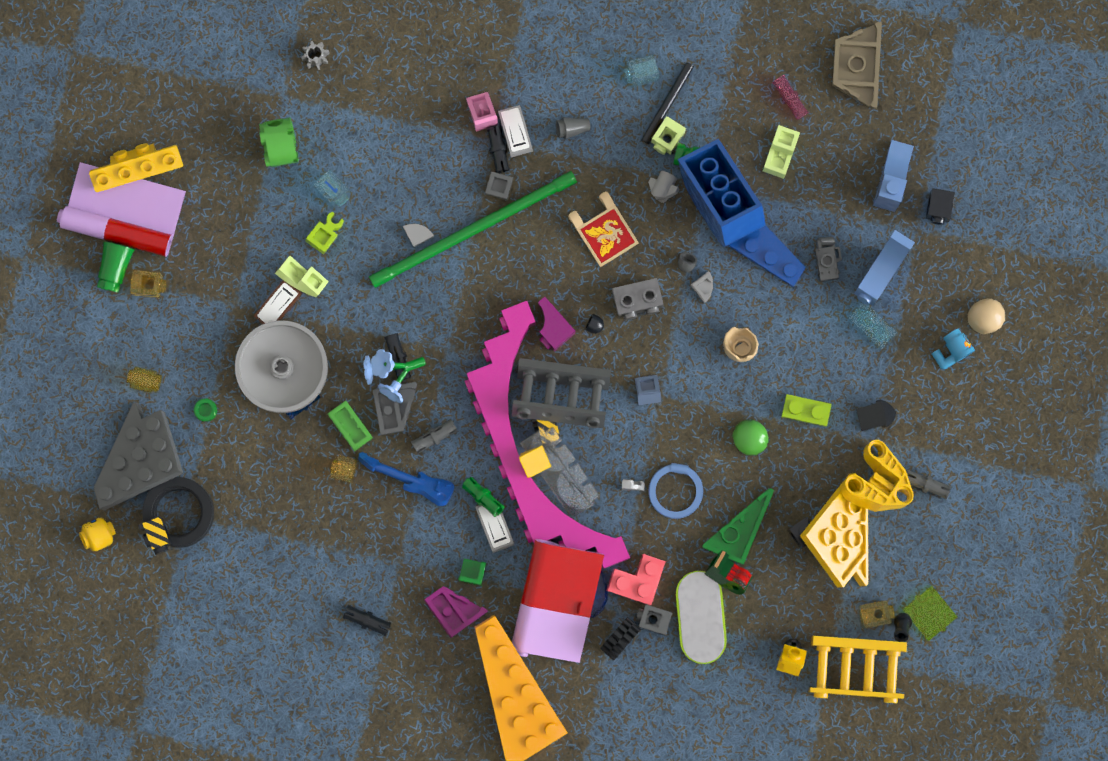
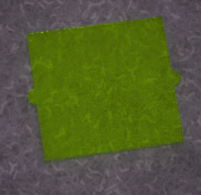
[903,586,958,641]

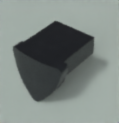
[856,399,896,431]

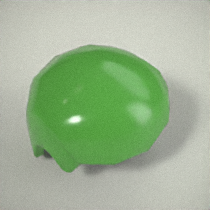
[732,419,769,456]

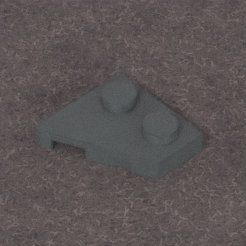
[373,382,417,436]

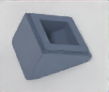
[635,375,661,405]

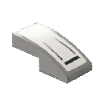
[498,105,533,157]
[475,499,514,553]

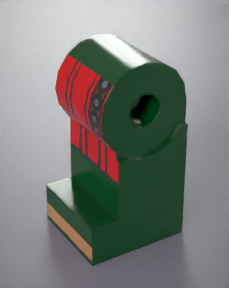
[705,550,752,595]

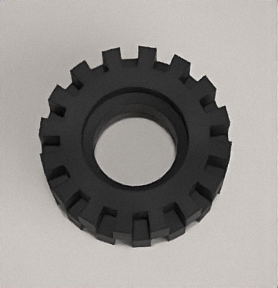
[600,617,641,661]

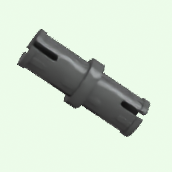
[411,419,458,454]
[906,469,952,499]

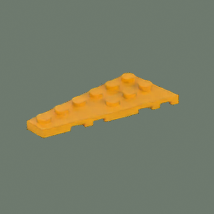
[474,615,567,761]

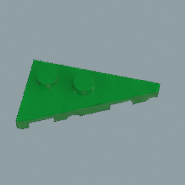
[702,488,774,565]

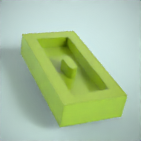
[781,394,832,427]

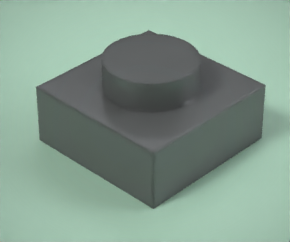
[485,171,513,201]

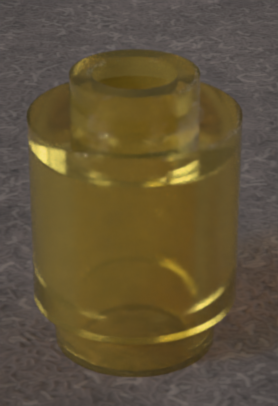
[126,366,162,394]

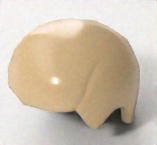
[968,298,1005,334]
[723,327,759,362]

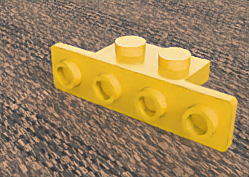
[89,143,183,192]

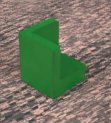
[458,559,487,586]

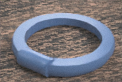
[648,463,703,519]

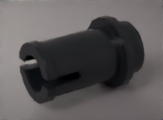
[894,613,912,642]

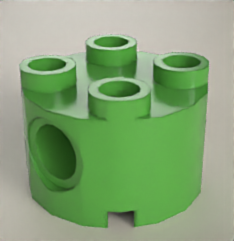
[259,117,299,167]

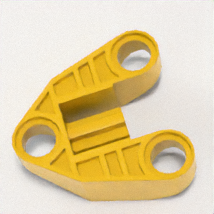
[841,440,914,512]

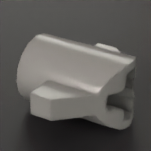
[648,171,679,203]

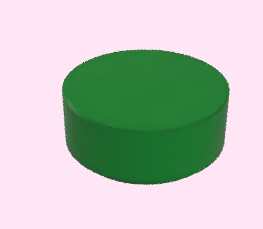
[194,398,217,422]

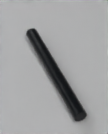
[641,62,694,144]

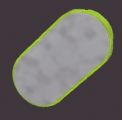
[676,571,727,664]

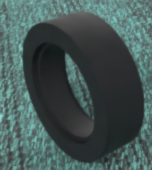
[142,477,214,548]

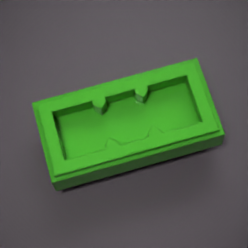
[328,401,373,452]

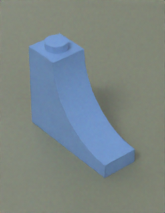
[873,140,914,212]
[854,230,915,306]

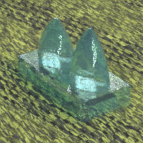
[848,303,897,350]

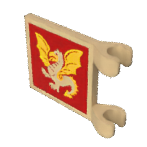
[568,192,639,267]

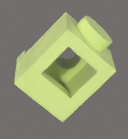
[651,116,686,155]

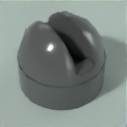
[678,252,697,272]

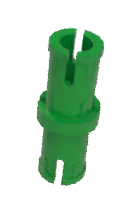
[462,477,504,517]

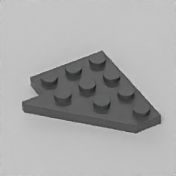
[94,402,183,511]

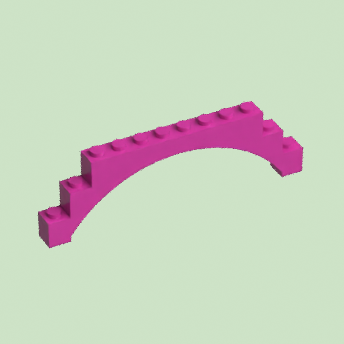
[465,301,630,569]

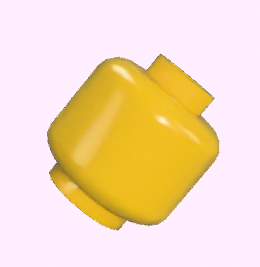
[79,518,116,551]

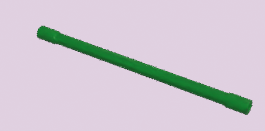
[369,171,577,288]

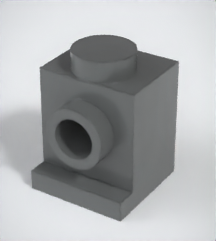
[636,605,672,636]

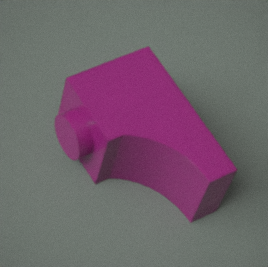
[538,297,575,352]

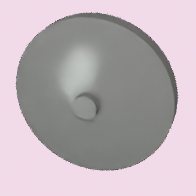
[235,321,328,413]

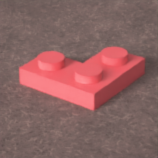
[606,554,665,605]

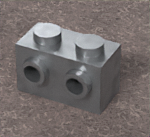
[612,278,663,320]

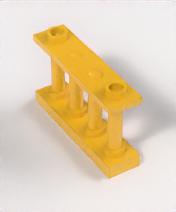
[808,636,907,703]

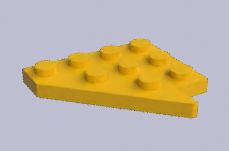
[800,473,868,588]

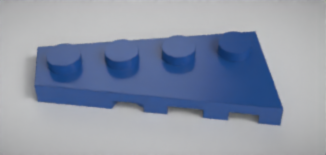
[727,225,806,287]

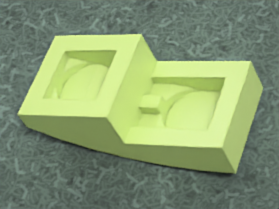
[763,125,800,179]
[275,256,329,297]

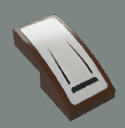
[254,280,303,324]

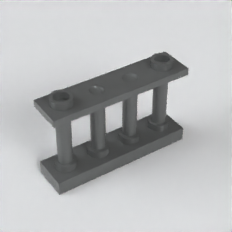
[512,358,611,428]

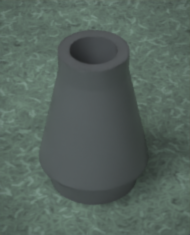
[556,117,591,139]

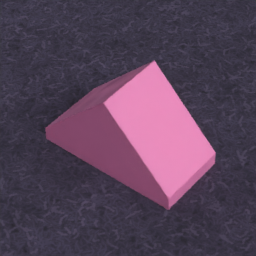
[466,92,498,131]

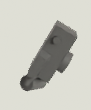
[815,237,842,282]

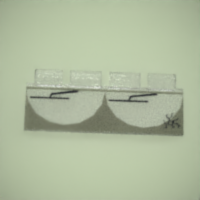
[520,427,600,518]

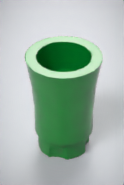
[97,241,134,293]

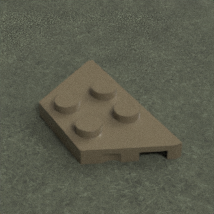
[832,22,882,110]

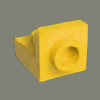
[776,644,807,677]

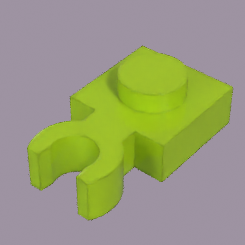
[305,212,344,255]

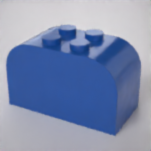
[678,139,766,247]

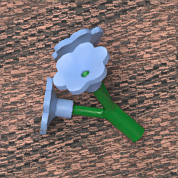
[364,349,426,403]

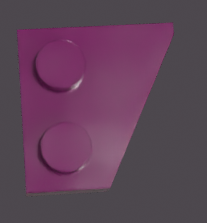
[424,586,488,638]

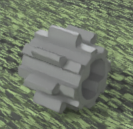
[301,41,330,70]

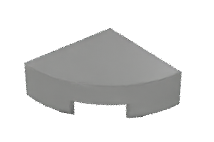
[403,224,434,247]
[690,271,713,303]
[621,479,645,491]

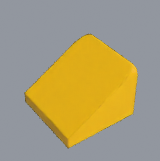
[519,445,551,478]

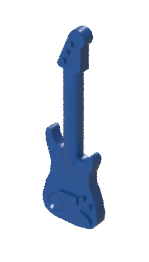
[358,452,454,506]

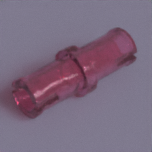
[772,75,809,121]

